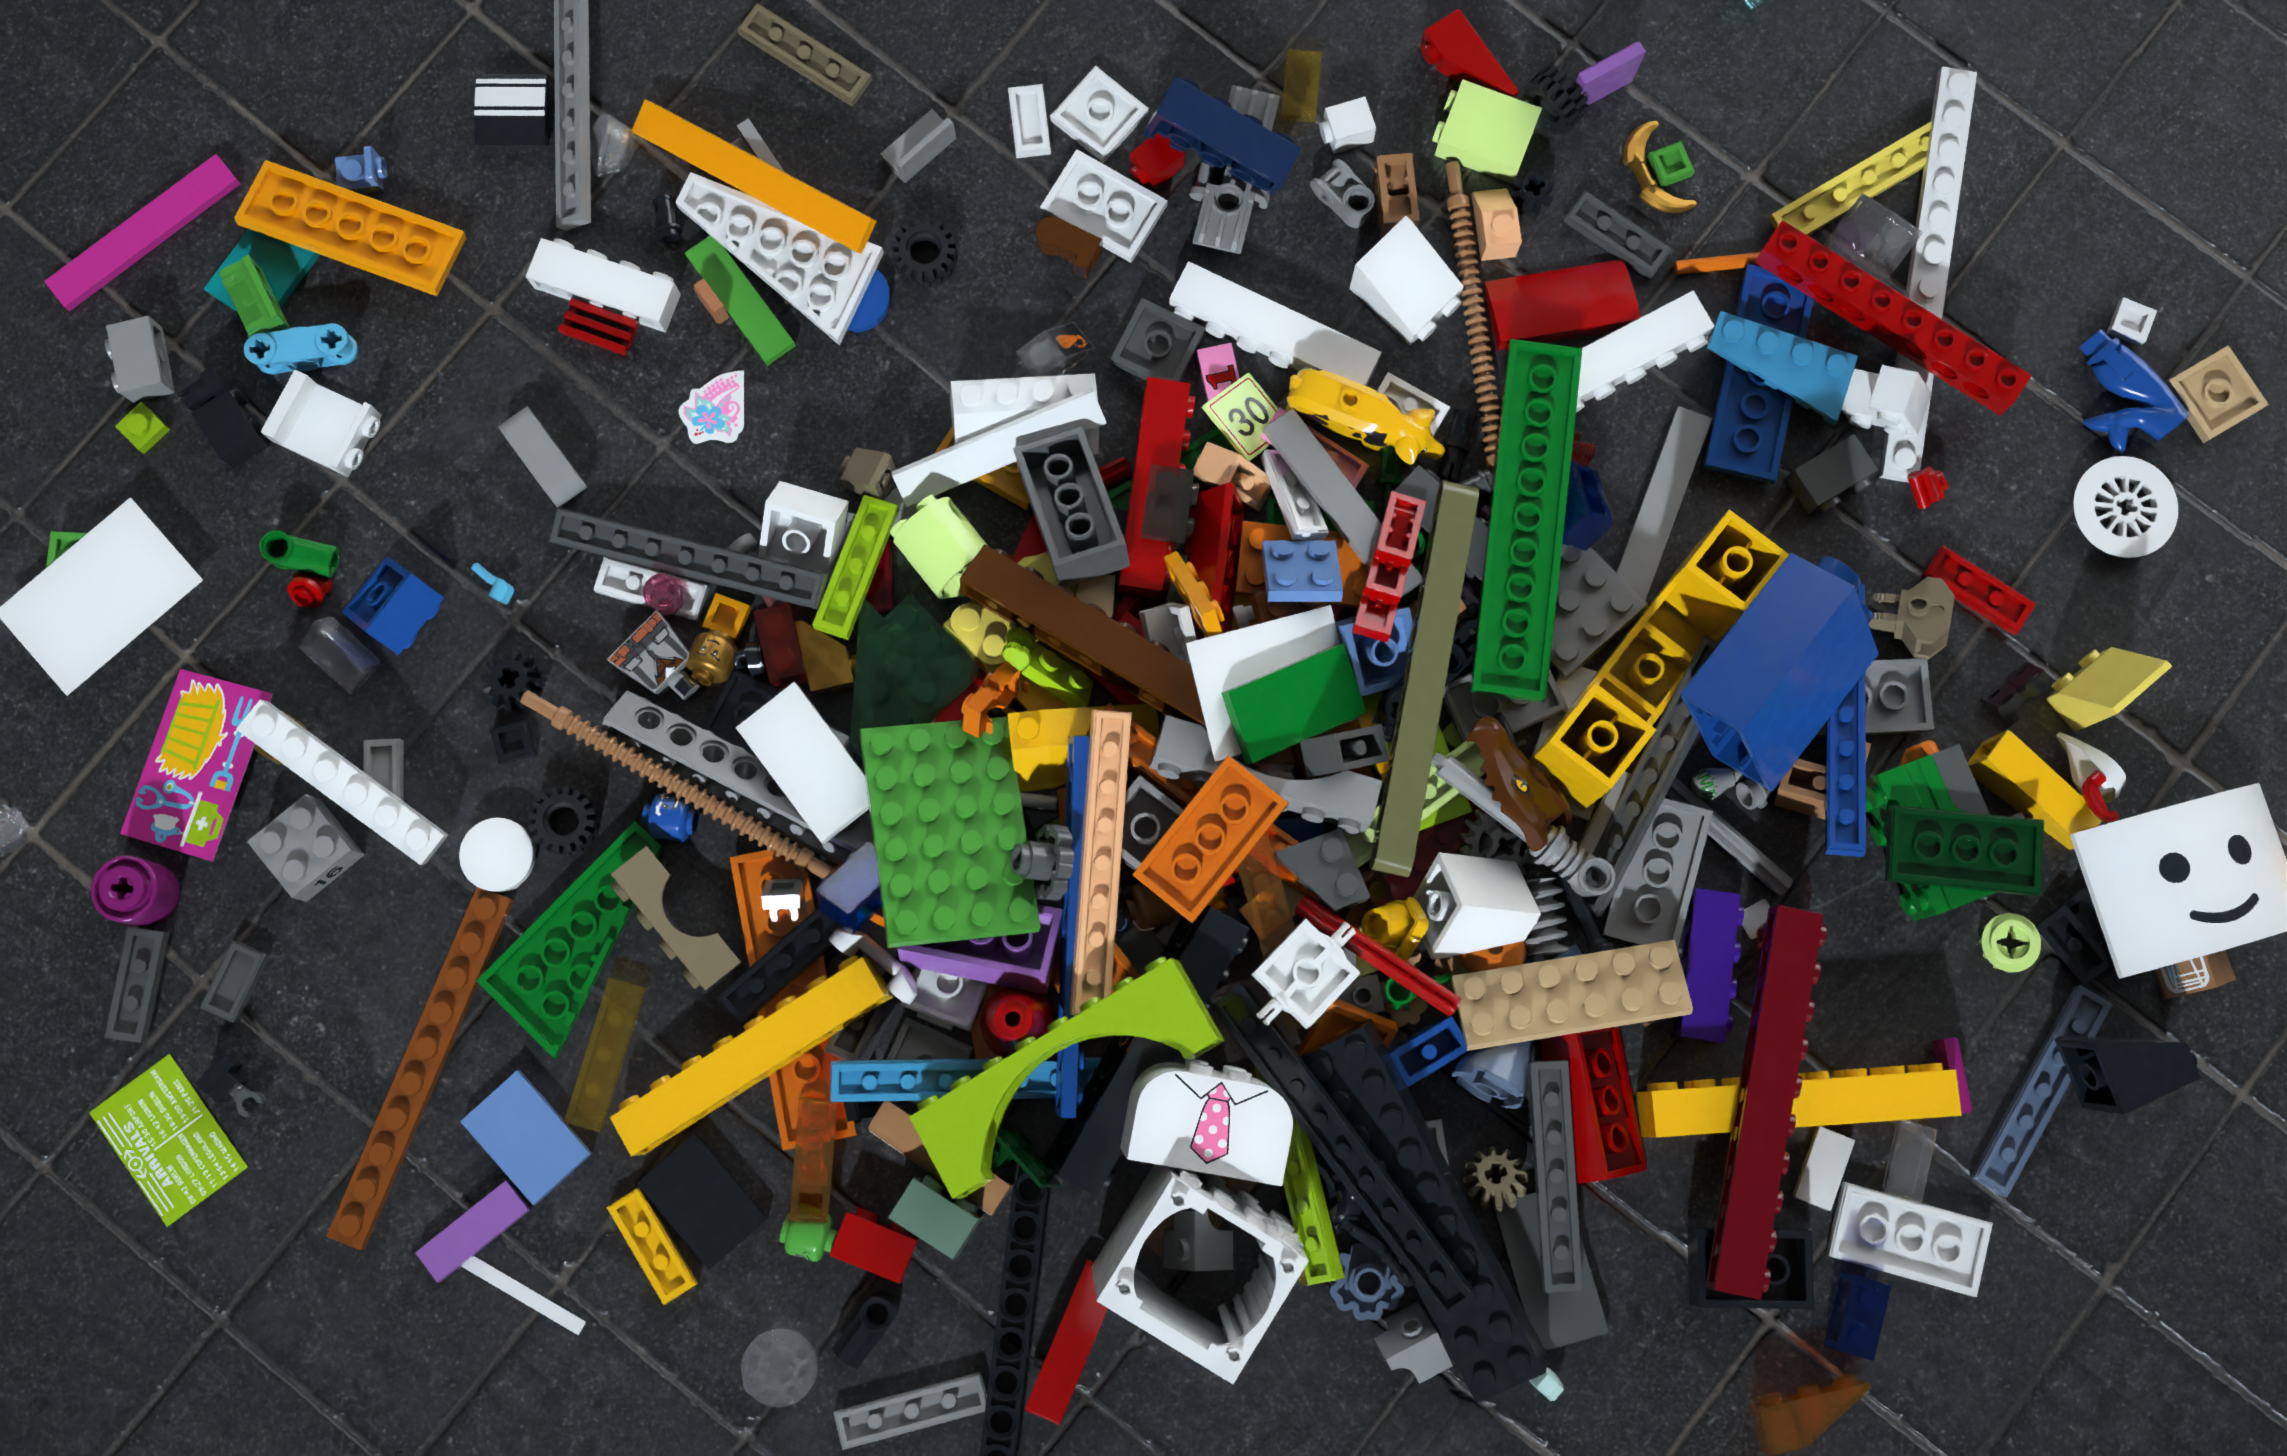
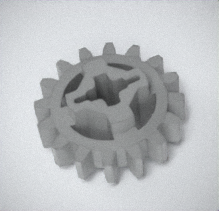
[1459,809,1534,875]

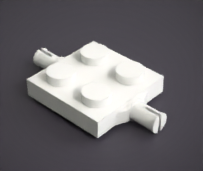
[1251,919,1360,1029]

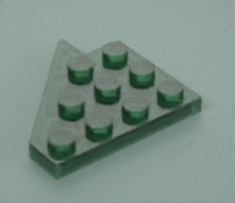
[850,594,984,759]

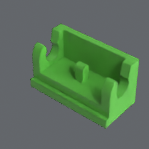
[219,255,290,337]

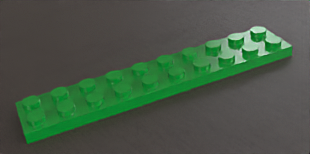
[1470,339,1583,703]

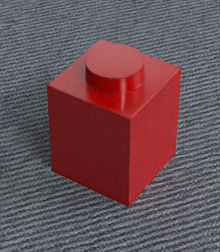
[1129,134,1185,192]

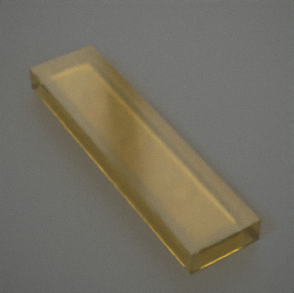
[564,978,647,1132]

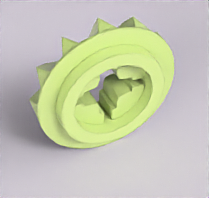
[1979,913,2041,973]

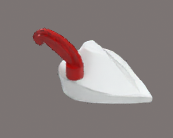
[2056,732,2126,823]

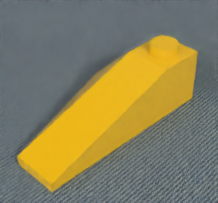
[1007,704,1159,793]

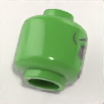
[780,1207,839,1262]

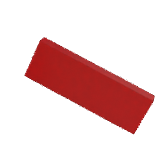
[1921,545,2036,635]

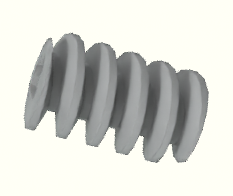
[1524,878,1570,956]

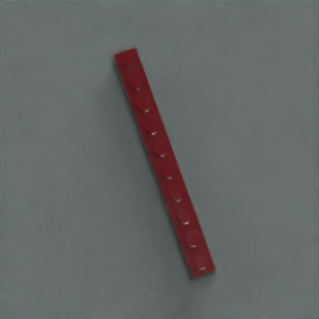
[1705,905,1827,1300]

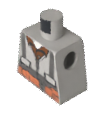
[607,610,699,700]

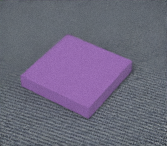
[1574,41,1646,105]

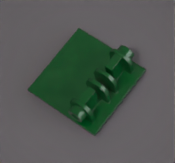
[991,1129,1061,1188]

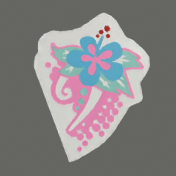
[678,370,744,444]

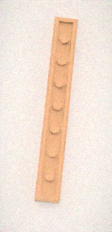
[1069,709,1132,1015]

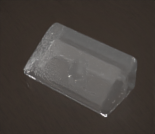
[299,616,381,694]

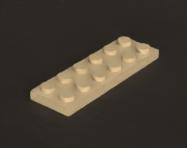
[1452,939,1693,1051]

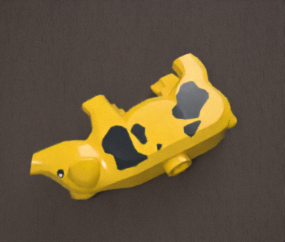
[1285,367,1445,465]

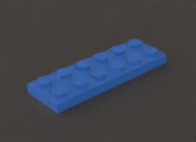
[1703,264,1814,484]

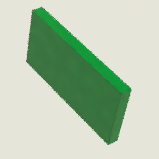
[1221,643,1367,764]

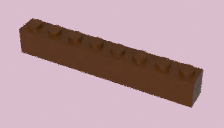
[960,544,1208,733]

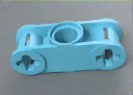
[244,323,359,375]

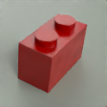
[829,1207,920,1284]

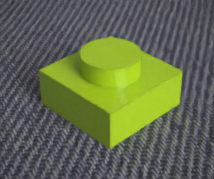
[115,402,171,454]

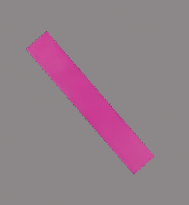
[44,154,241,312]

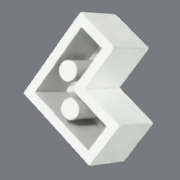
[1841,365,1932,437]

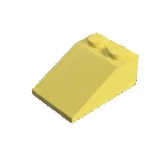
[2045,647,2172,732]

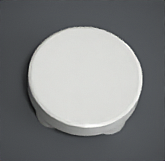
[459,818,537,892]

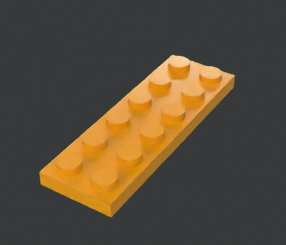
[234,160,466,296]

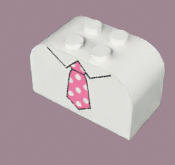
[1120,1059,1293,1186]

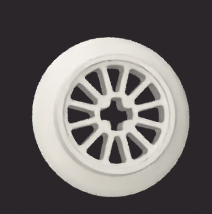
[2073,456,2178,558]

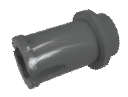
[1458,469,1494,497]

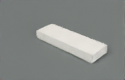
[1260,449,1329,541]
[593,556,709,622]

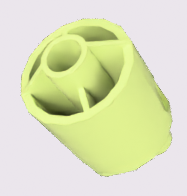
[890,495,989,599]

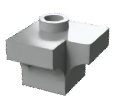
[1163,1210,1233,1271]
[1374,1301,1453,1384]

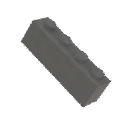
[1383,465,1489,593]

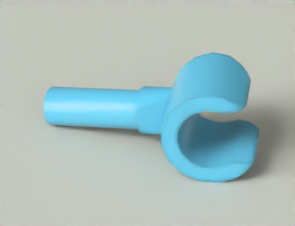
[471,563,514,605]

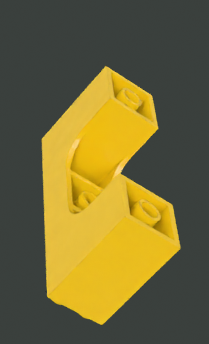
[1529,509,1789,811]

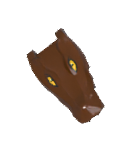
[1466,716,1573,852]

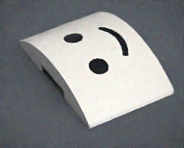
[2070,783,2287,979]

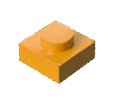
[702,593,752,641]

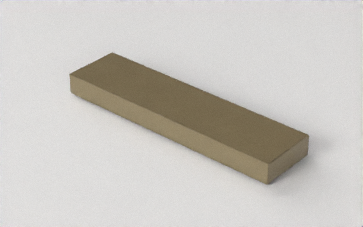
[737,3,872,107]

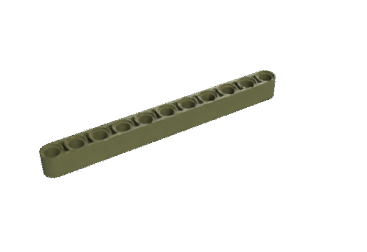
[1370,480,1479,877]

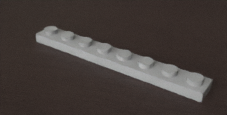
[554,0,591,231]

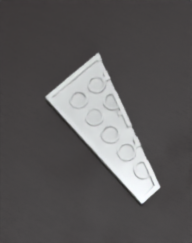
[675,172,884,345]

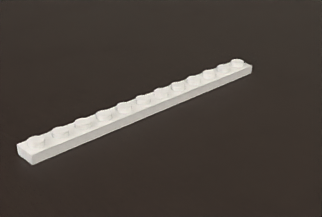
[1879,66,1977,483]

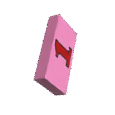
[1196,343,1240,402]

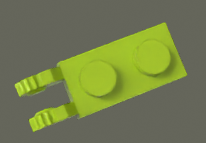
[1002,627,1094,708]

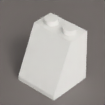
[1350,216,1464,346]
[1413,852,1541,960]

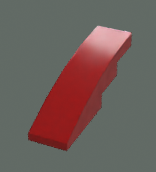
[1352,491,1426,643]
[1024,1259,1108,1425]

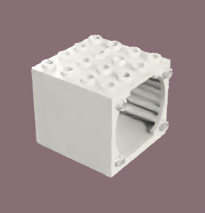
[1092,1164,1309,1384]

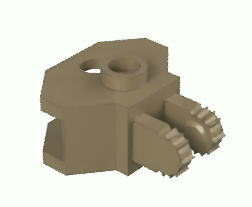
[1868,577,1955,659]

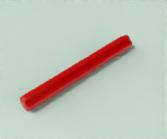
[1294,896,1461,1016]

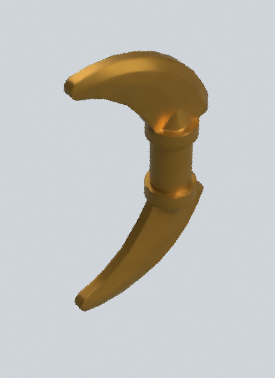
[1622,121,1697,213]

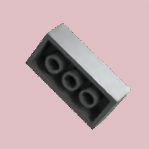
[1013,426,1130,587]

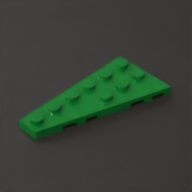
[476,821,664,1059]

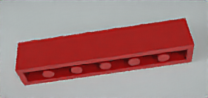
[1116,377,1195,600]

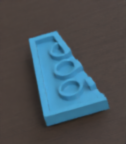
[1707,311,1858,426]

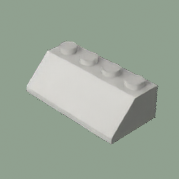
[950,373,1099,458]

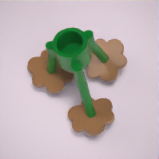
[1384,947,1470,1027]

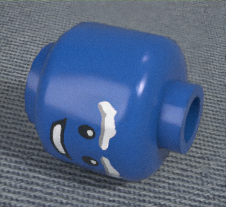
[642,792,699,843]

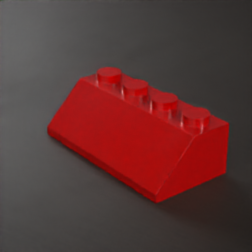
[1184,483,1245,640]
[1540,1026,1648,1184]

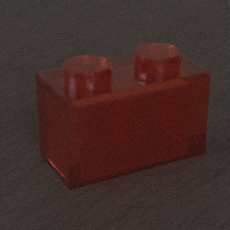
[753,603,808,689]

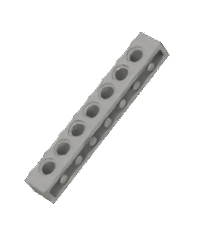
[602,690,875,868]

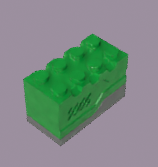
[1866,740,1996,921]

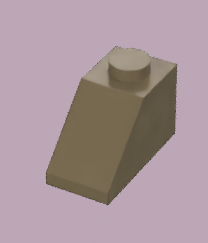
[839,447,897,501]

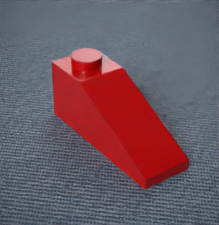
[1420,8,1519,98]

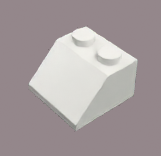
[758,481,849,581]

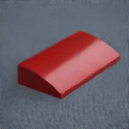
[1484,259,1641,351]

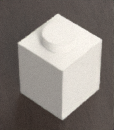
[1319,96,1376,154]

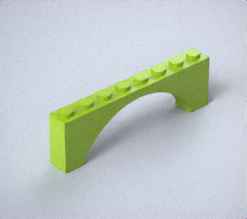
[909,957,1225,1199]

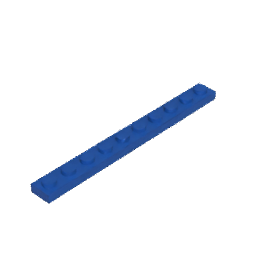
[1055,736,1089,1118]

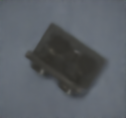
[1140,464,1199,549]

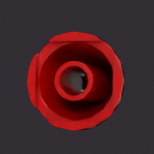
[980,987,1055,1059]

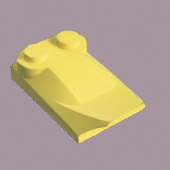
[943,551,1076,675]

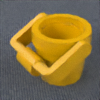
[1361,897,1429,962]

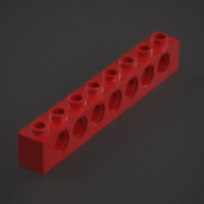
[1755,220,2032,416]

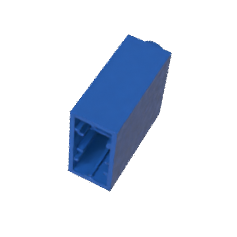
[1680,552,1879,792]

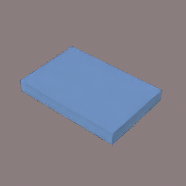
[460,1070,593,1205]

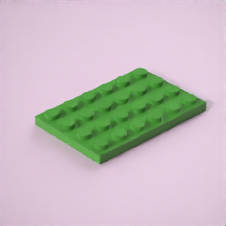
[859,716,1041,948]

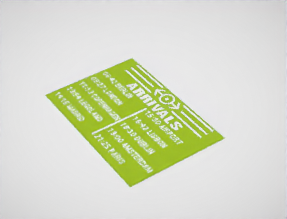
[89,1054,248,1227]

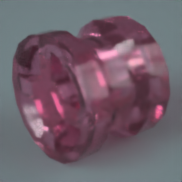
[643,574,685,615]

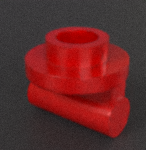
[1907,466,1948,509]
[287,572,333,608]

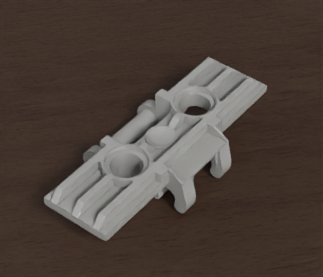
[1189,85,1280,254]

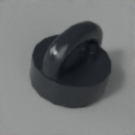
[734,640,769,678]

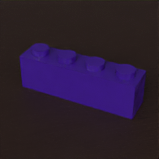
[1673,888,1744,1044]

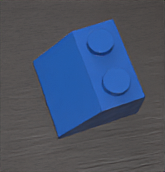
[342,556,444,655]

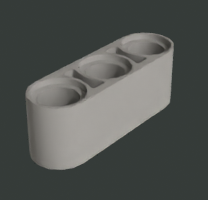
[498,406,588,508]

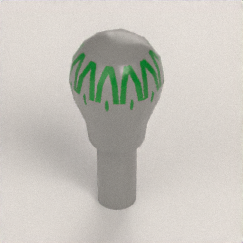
[1690,767,1746,800]

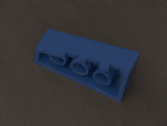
[1142,77,1301,195]

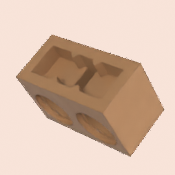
[1373,153,1420,239]

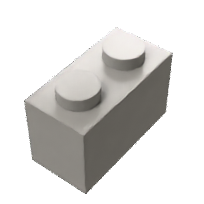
[105,316,175,403]

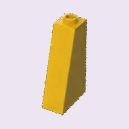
[1967,730,2102,850]

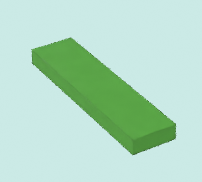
[685,235,796,366]

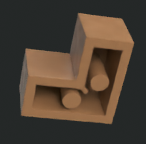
[1774,742,1871,820]

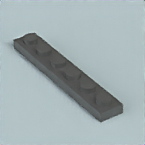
[1528,1059,1583,1293]

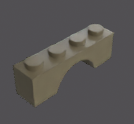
[610,846,741,991]

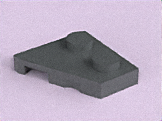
[1272,828,1371,913]

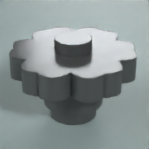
[1011,824,1074,901]

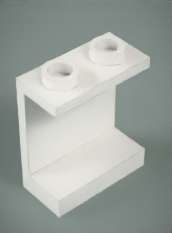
[261,370,382,477]

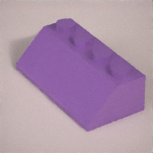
[897,904,1063,995]

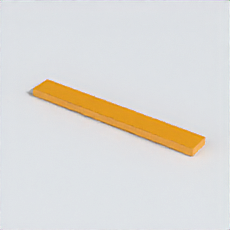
[631,99,877,254]

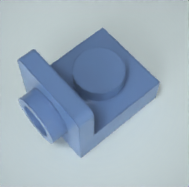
[335,146,387,194]

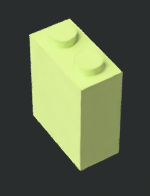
[1432,79,1542,184]

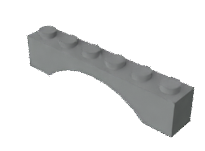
[1149,715,1382,834]

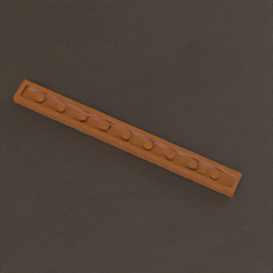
[326,887,515,1250]

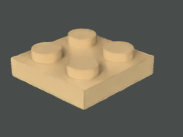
[2166,345,2269,444]

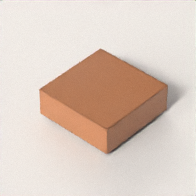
[693,278,730,324]

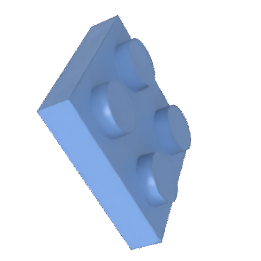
[1262,540,1343,602]

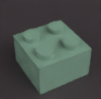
[888,1174,983,1259]

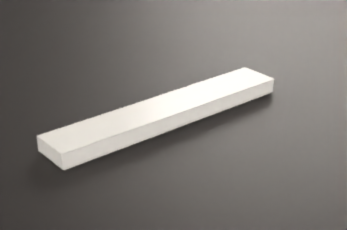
[892,388,1107,507]

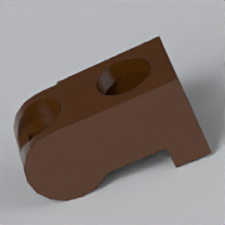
[1036,216,1103,280]

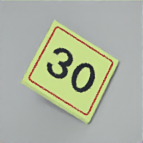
[1201,372,1278,461]

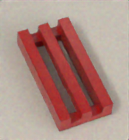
[558,298,639,357]

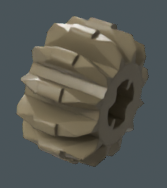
[1463,1146,1528,1214]

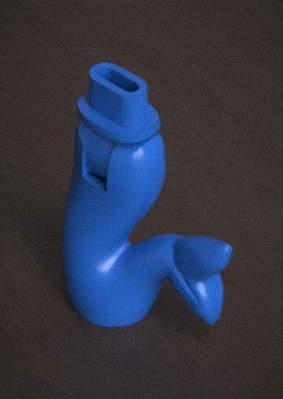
[2079,329,2190,453]

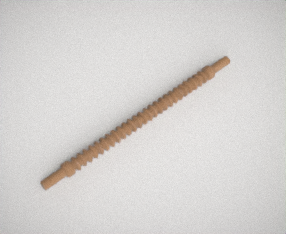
[1445,161,1501,478]
[520,690,846,888]

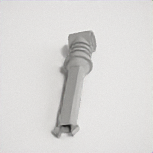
[1431,753,1615,897]

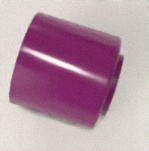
[91,855,180,927]

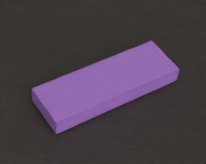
[415,1180,531,1283]

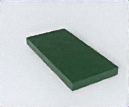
[1885,805,2044,896]

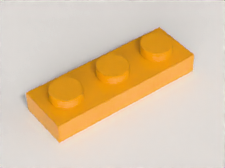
[1164,551,1225,637]

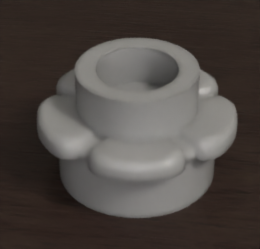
[1736,777,1770,810]

